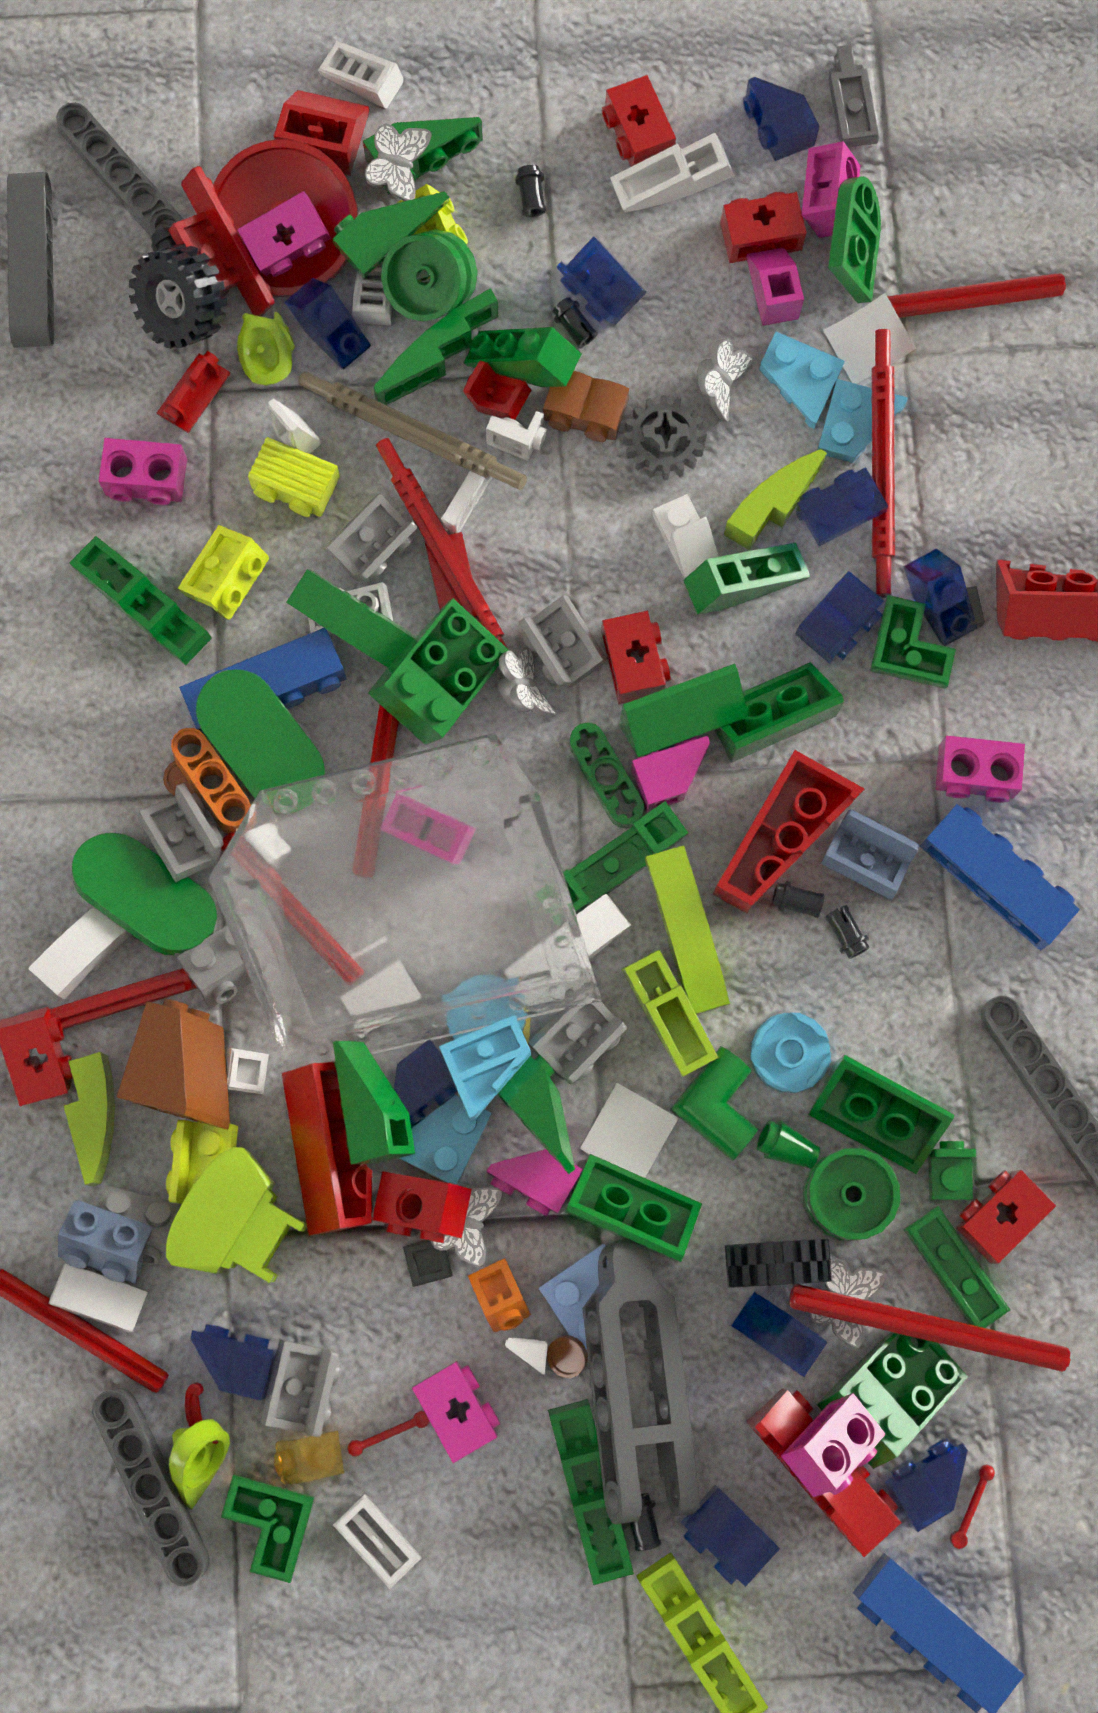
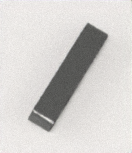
[7,172,54,348]
[92,1388,210,1586]

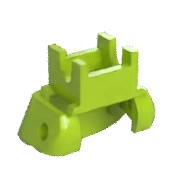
[166,1147,307,1283]

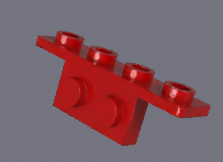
[168,166,275,317]

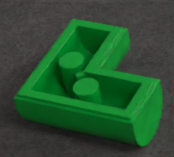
[870,595,956,689]
[670,1046,759,1161]
[221,1474,315,1583]

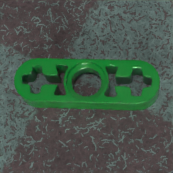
[569,722,644,828]

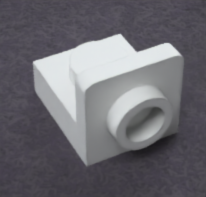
[486,411,547,461]

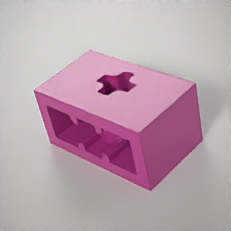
[237,191,331,277]
[412,1361,501,1463]

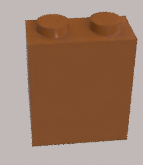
[117,998,230,1130]

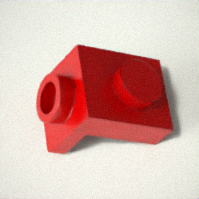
[463,361,532,420]

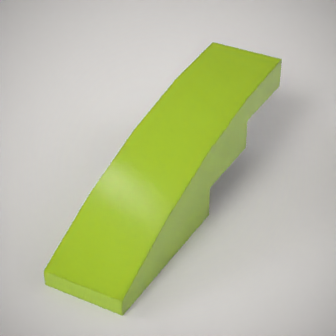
[645,845,730,1014]
[636,1552,768,1713]

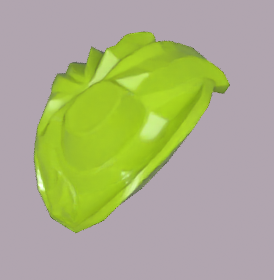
[237,312,295,386]

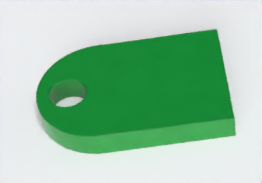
[828,176,881,304]

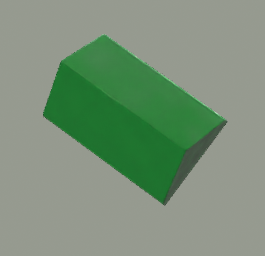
[715,662,844,763]
[619,663,749,757]
[808,1055,954,1174]
[565,1154,702,1263]

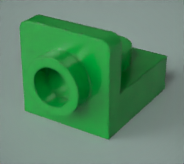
[928,1141,976,1200]

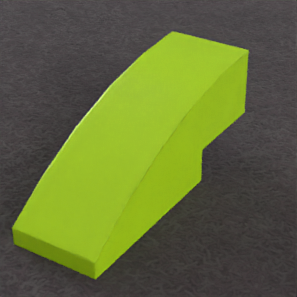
[724,449,827,551]
[621,950,719,1077]
[64,1052,115,1187]

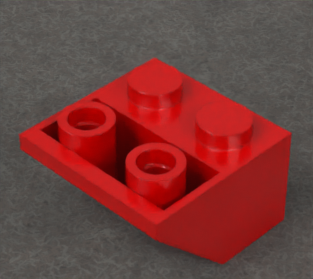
[274,90,370,176]

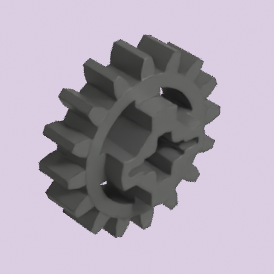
[623,395,707,480]

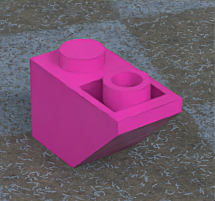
[746,248,804,326]
[631,736,710,813]
[486,1149,583,1217]

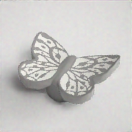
[365,123,432,201]
[696,339,754,421]
[498,647,558,718]
[431,1184,502,1267]
[808,1260,886,1348]

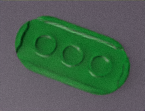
[196,669,325,812]
[72,833,217,956]

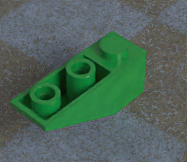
[363,117,483,195]
[464,327,582,387]
[333,1041,415,1164]

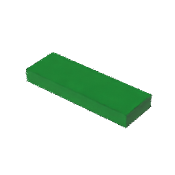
[903,1206,1011,1328]

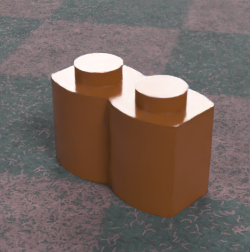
[543,371,629,442]

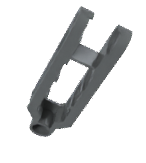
[582,1238,700,1525]

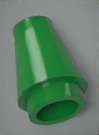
[756,1120,820,1169]

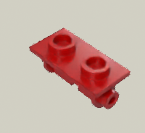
[156,351,231,433]

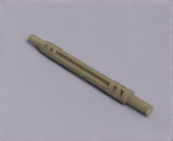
[298,371,527,490]

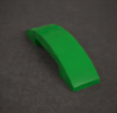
[535,801,688,925]

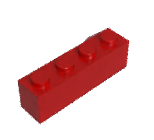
[996,559,1098,642]
[713,750,865,914]
[281,1061,372,1236]
[746,1388,902,1557]

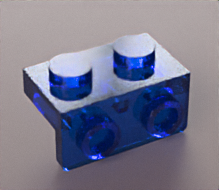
[556,236,647,325]
[795,467,888,546]

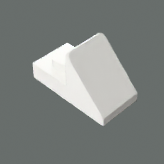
[652,494,719,579]

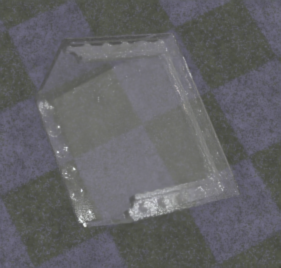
[209,733,602,1071]

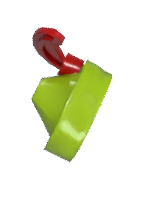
[169,1382,230,1510]

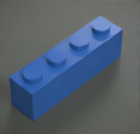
[179,628,347,738]
[920,804,1080,951]
[853,1553,1025,1713]

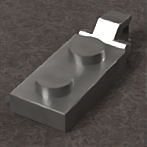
[829,44,879,147]

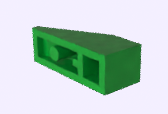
[333,191,450,279]
[683,542,811,615]
[497,1054,575,1174]

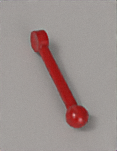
[347,1411,429,1457]
[950,1464,995,1549]

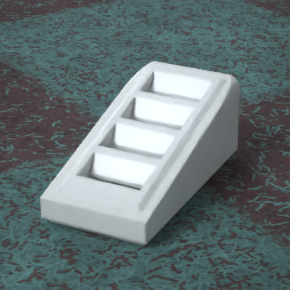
[318,41,403,108]
[352,262,393,326]
[267,398,321,454]

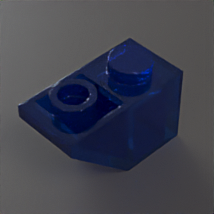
[743,77,820,161]
[285,278,371,370]
[903,548,978,646]
[394,1039,458,1128]
[730,1292,828,1377]
[190,1324,277,1401]
[885,1438,968,1532]

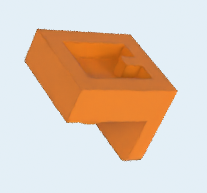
[468,1258,531,1332]

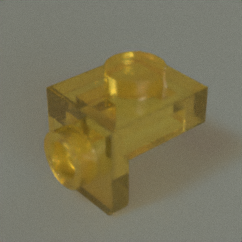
[274,1431,344,1484]

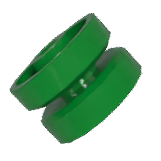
[381,229,478,322]
[802,1148,900,1241]

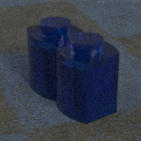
[795,571,884,664]
[681,1485,780,1587]

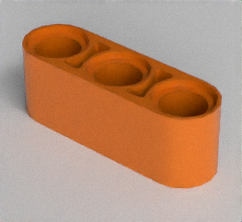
[171,728,252,836]

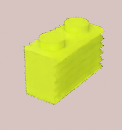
[248,437,340,517]

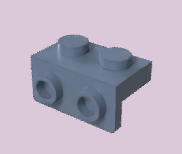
[820,809,920,900]
[58,1200,152,1284]

